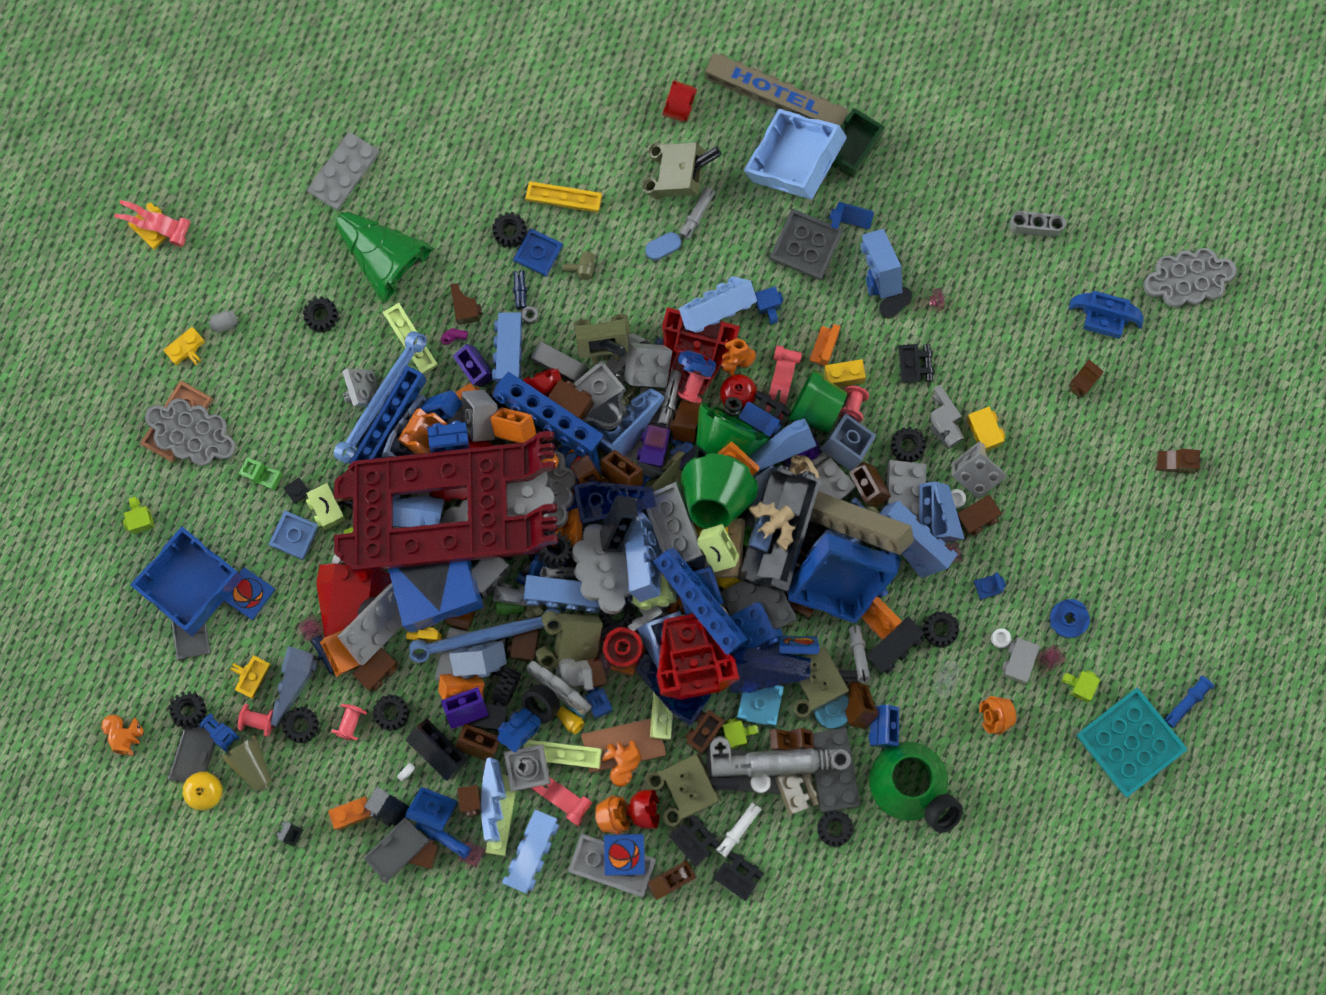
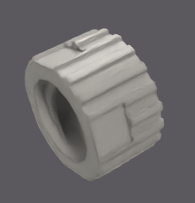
[522,306,539,324]

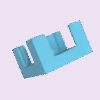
[737,679,783,728]

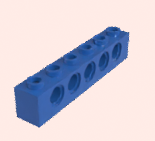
[350,365,427,464]
[493,371,604,457]
[653,548,748,655]

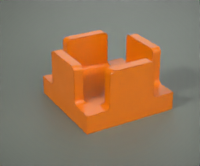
[397,408,448,454]

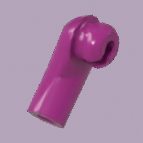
[441,328,468,345]

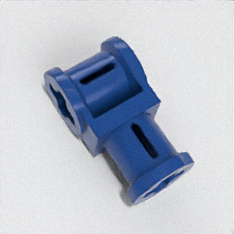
[199,713,240,752]

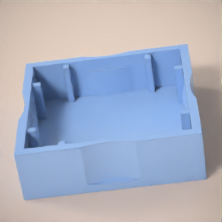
[744,109,847,200]

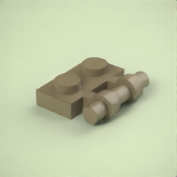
[775,773,820,815]

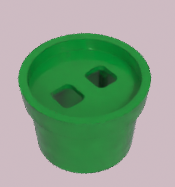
[788,369,848,433]

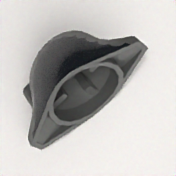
[582,391,628,430]

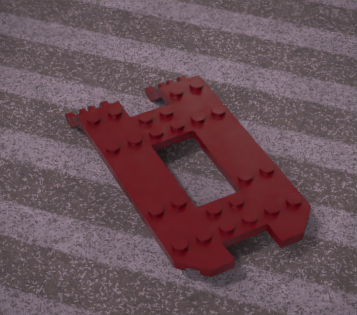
[334,431,558,572]

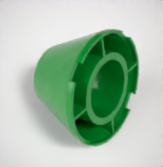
[696,403,769,457]
[680,454,758,529]
[869,742,948,821]

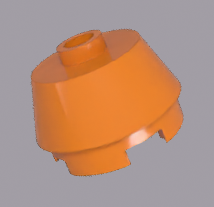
[979,696,1016,735]
[595,795,630,835]

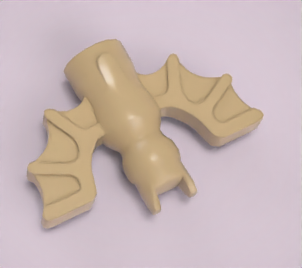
[749,502,795,551]

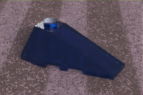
[573,481,657,524]
[730,647,811,693]
[635,653,712,726]

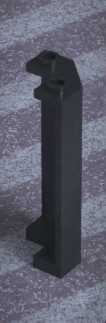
[737,466,821,591]

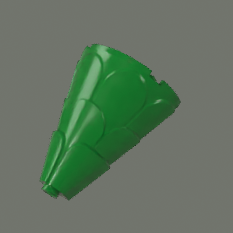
[336,212,434,304]

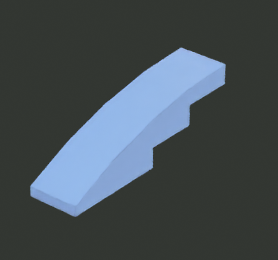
[481,758,506,843]

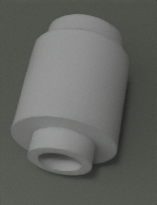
[209,310,238,334]

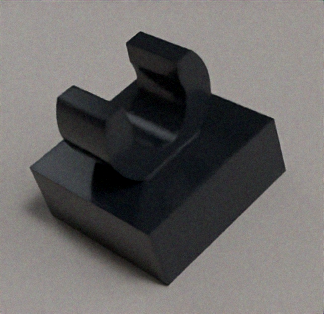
[276,821,304,847]

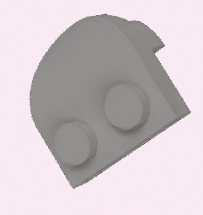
[492,583,531,607]

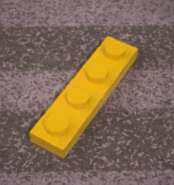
[525,181,602,213]

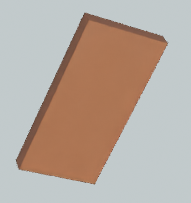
[140,380,213,463]
[581,719,666,773]

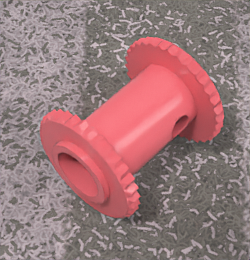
[677,371,711,403]
[838,385,869,423]
[238,704,273,737]
[331,704,367,741]

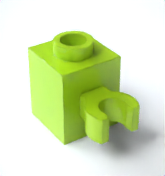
[123,497,155,534]
[1061,670,1101,703]
[722,718,759,749]

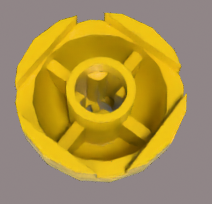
[182,772,223,811]

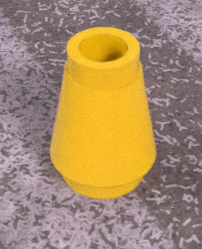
[556,706,585,734]

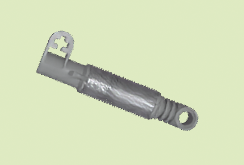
[710,736,851,777]

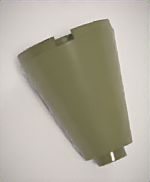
[221,735,271,792]

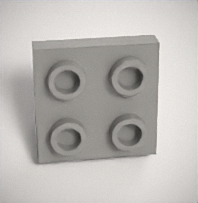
[342,368,384,407]
[504,744,551,792]

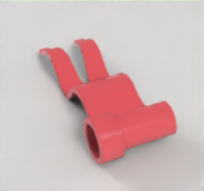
[114,200,191,247]
[765,345,802,420]
[532,778,593,826]

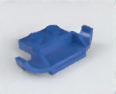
[1068,291,1144,339]

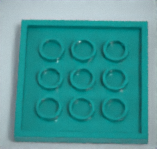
[1075,687,1188,798]

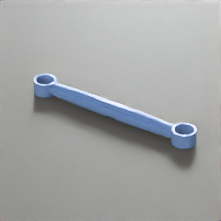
[334,331,427,463]
[409,608,561,663]

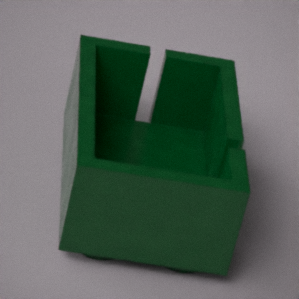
[832,108,885,179]

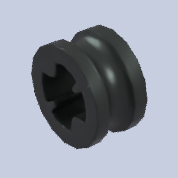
[724,397,742,416]

